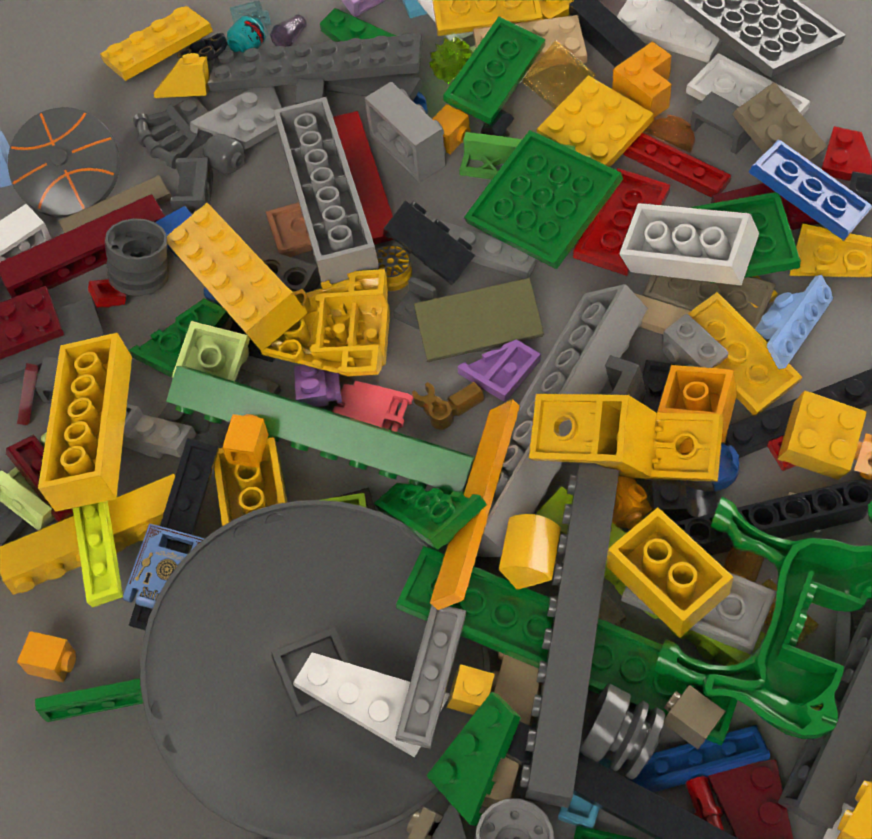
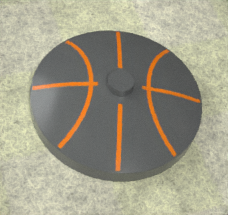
[8,107,120,217]

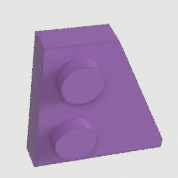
[458,339,541,402]

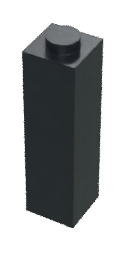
[569,0,646,67]

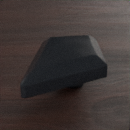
[480,109,514,137]

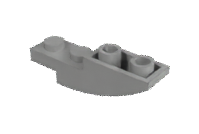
[122,404,196,459]

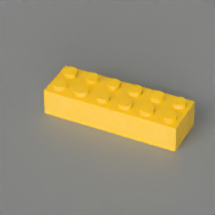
[167,203,308,352]
[38,333,132,512]

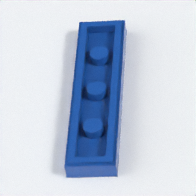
[622,725,770,792]

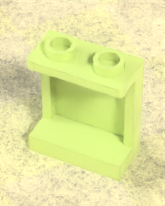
[0,432,55,530]

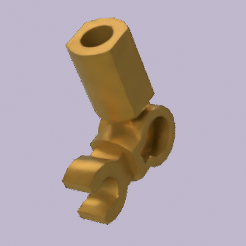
[412,382,485,430]

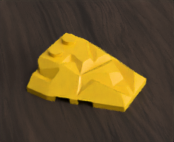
[261,269,390,376]

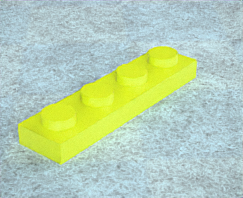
[73,501,123,607]

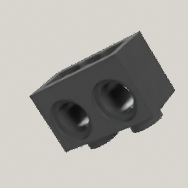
[260,250,321,293]

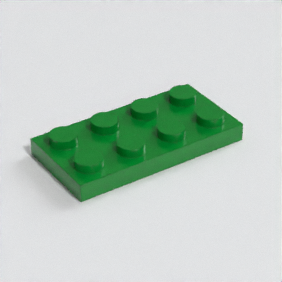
[443,17,546,125]

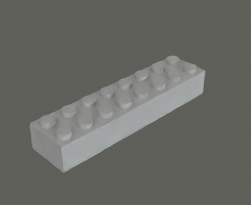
[273,97,379,284]

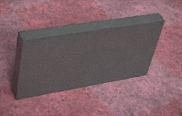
[0,297,105,384]

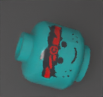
[227,16,266,53]

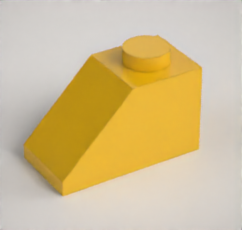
[154,53,210,98]

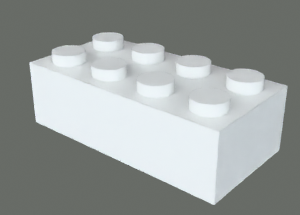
[619,203,759,285]

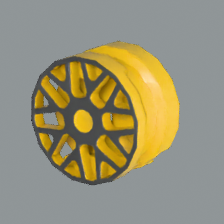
[376,245,412,291]

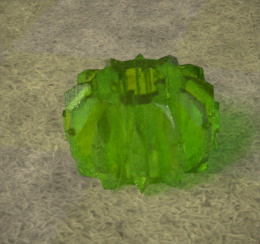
[429,37,473,84]

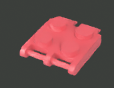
[332,381,413,432]

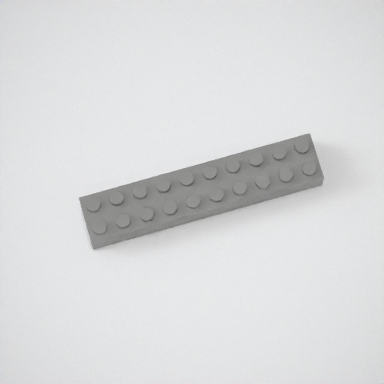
[476,284,648,557]

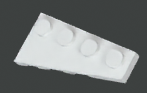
[293,652,450,757]

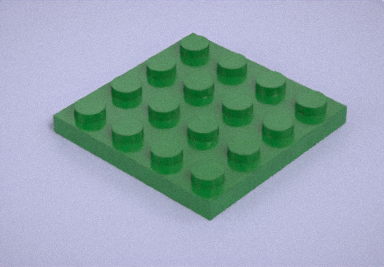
[464,130,623,270]

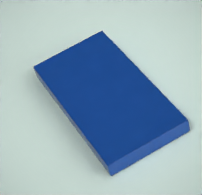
[749,139,872,241]

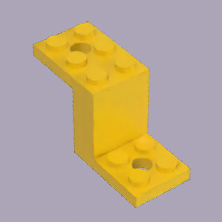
[529,394,724,482]

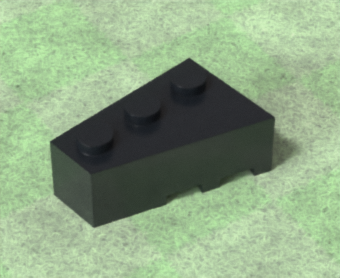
[382,200,475,285]

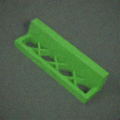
[460,132,575,180]

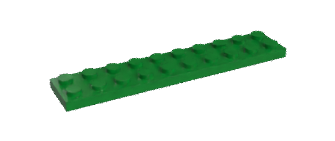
[396,546,738,745]

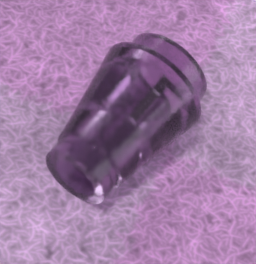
[270,15,307,47]

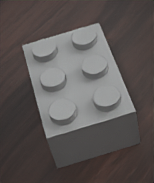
[365,82,446,183]

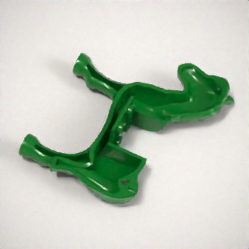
[654,496,872,739]

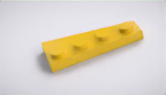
[789,223,872,277]

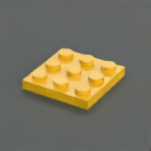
[537,75,654,167]

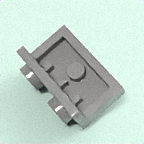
[663,314,728,368]

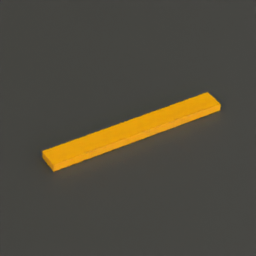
[430,399,520,610]

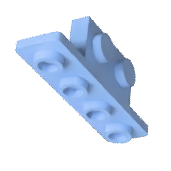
[755,275,833,369]

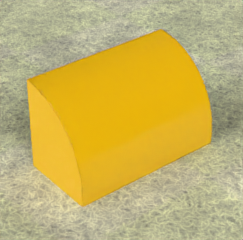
[499,514,561,590]

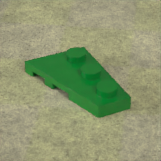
[128,298,230,378]
[426,692,521,826]

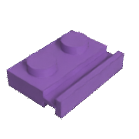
[294,365,342,407]

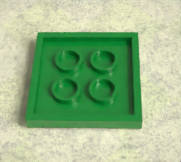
[691,192,801,284]

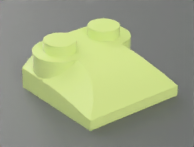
[172,321,250,381]

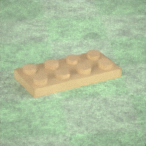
[473,15,588,70]

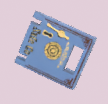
[123,523,205,609]

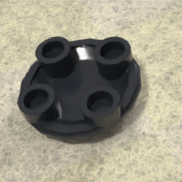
[177,33,228,62]

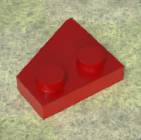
[822,126,872,181]

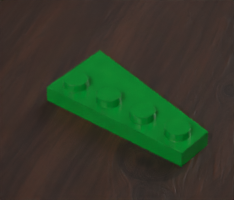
[320,8,400,75]
[374,482,487,550]

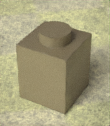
[663,685,725,749]

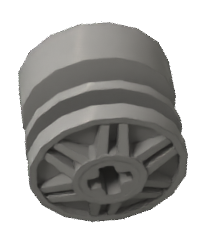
[475,799,554,839]

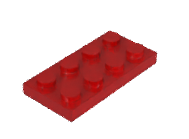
[573,168,671,276]

